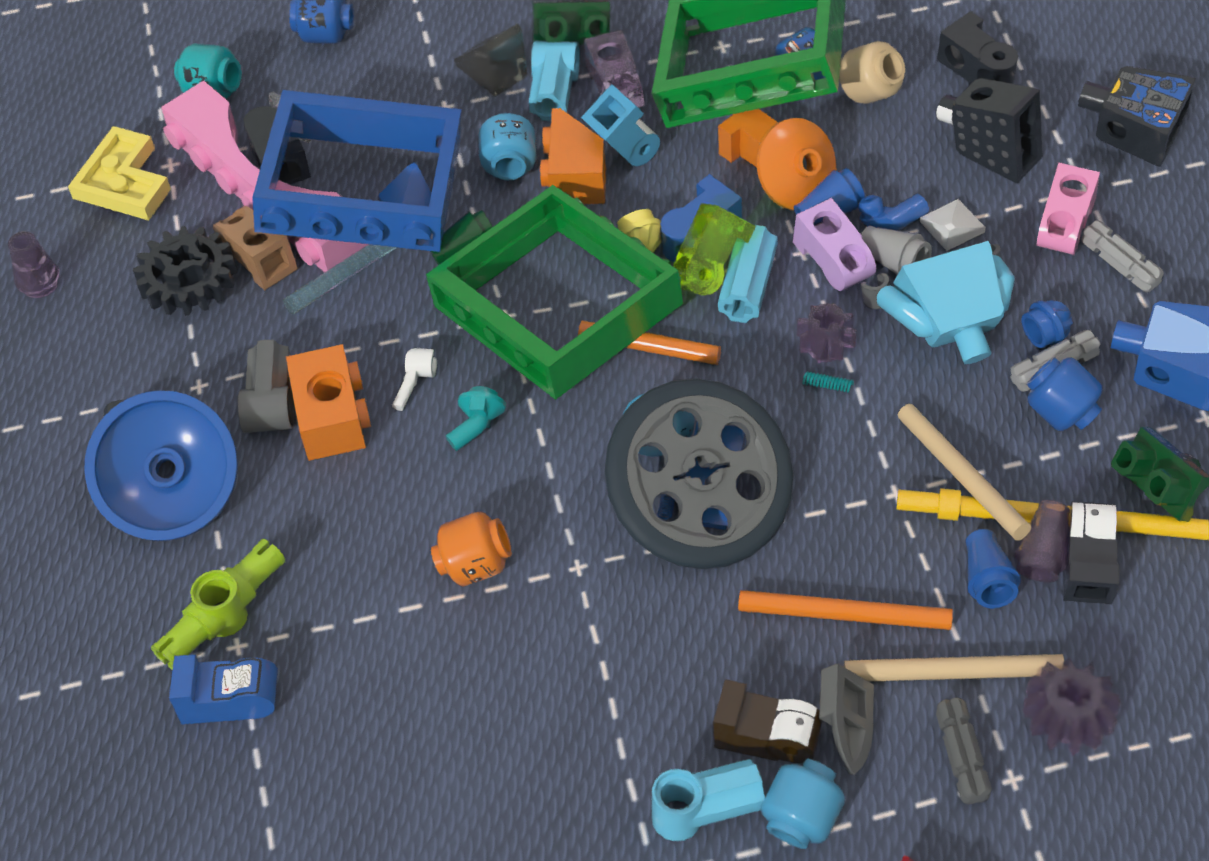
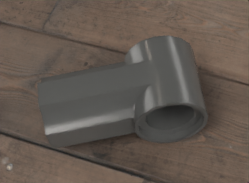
[238,340,295,433]

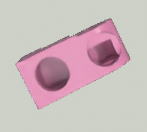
[1037,163,1100,255]

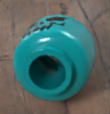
[174,43,242,99]

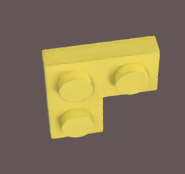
[68,126,171,220]

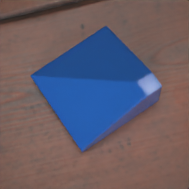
[378,163,431,206]

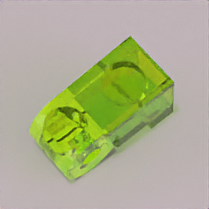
[673,203,756,295]

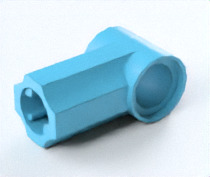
[529,41,580,121]
[652,759,765,841]

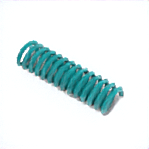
[802,371,854,393]

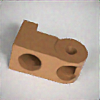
[213,205,298,290]

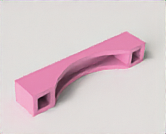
[161,81,372,276]

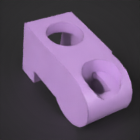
[793,198,876,291]

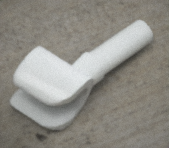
[392,348,437,411]

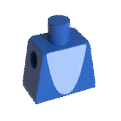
[1110,301,1209,411]

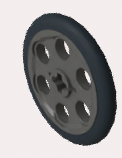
[605,378,794,569]

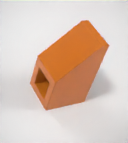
[540,108,607,205]

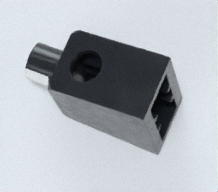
[937,78,1043,183]

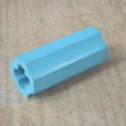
[718,224,778,323]

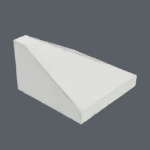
[920,199,986,251]

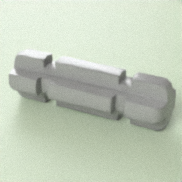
[1082,221,1164,292]
[1010,330,1101,392]

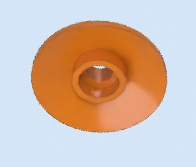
[756,118,836,210]

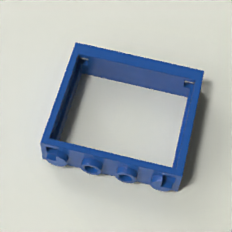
[252,90,461,252]

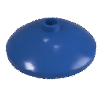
[84,391,238,541]

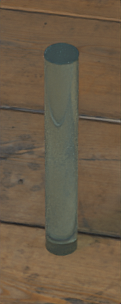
[283,244,397,315]

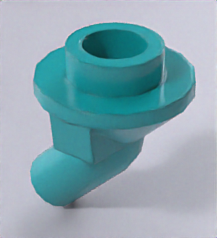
[445,386,506,451]

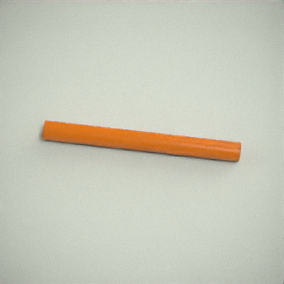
[738,590,953,630]

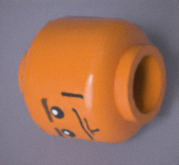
[431,512,512,586]

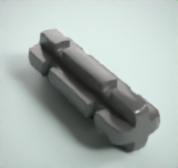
[936,697,992,804]

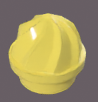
[617,209,662,253]

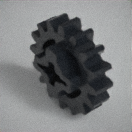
[133,226,237,316]

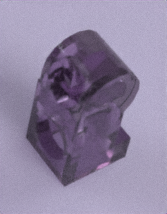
[584,30,644,108]

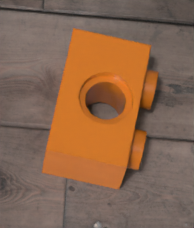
[286,344,371,461]

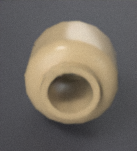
[839,41,905,104]

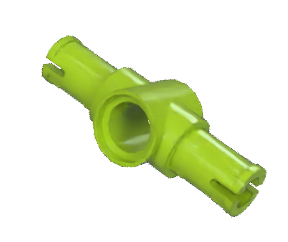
[151,538,286,670]

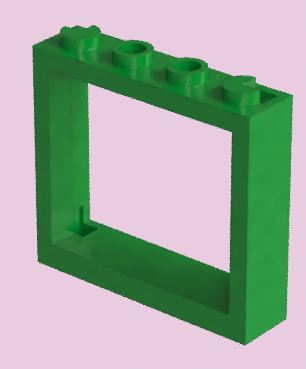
[652,0,846,128]
[426,185,683,400]

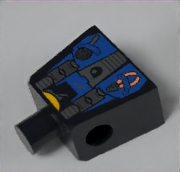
[1078,66,1196,167]

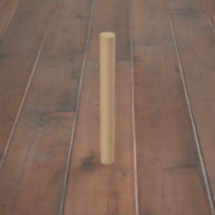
[898,404,1031,540]
[844,654,1065,682]

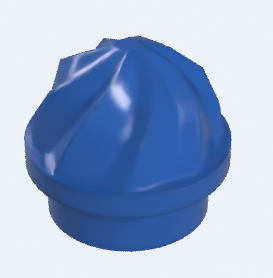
[1021,300,1073,348]

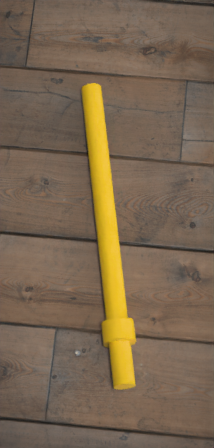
[896,488,1209,540]

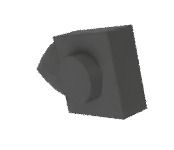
[819,663,874,775]

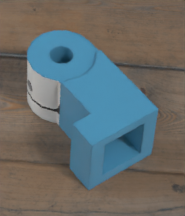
[581,84,660,166]

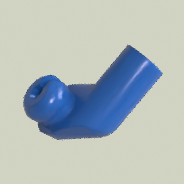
[858,194,929,231]

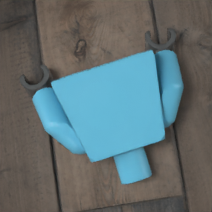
[861,241,1015,364]

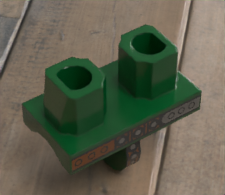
[532,0,610,45]
[1111,427,1209,522]

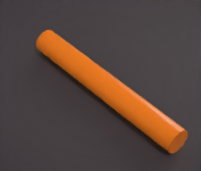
[578,320,721,365]

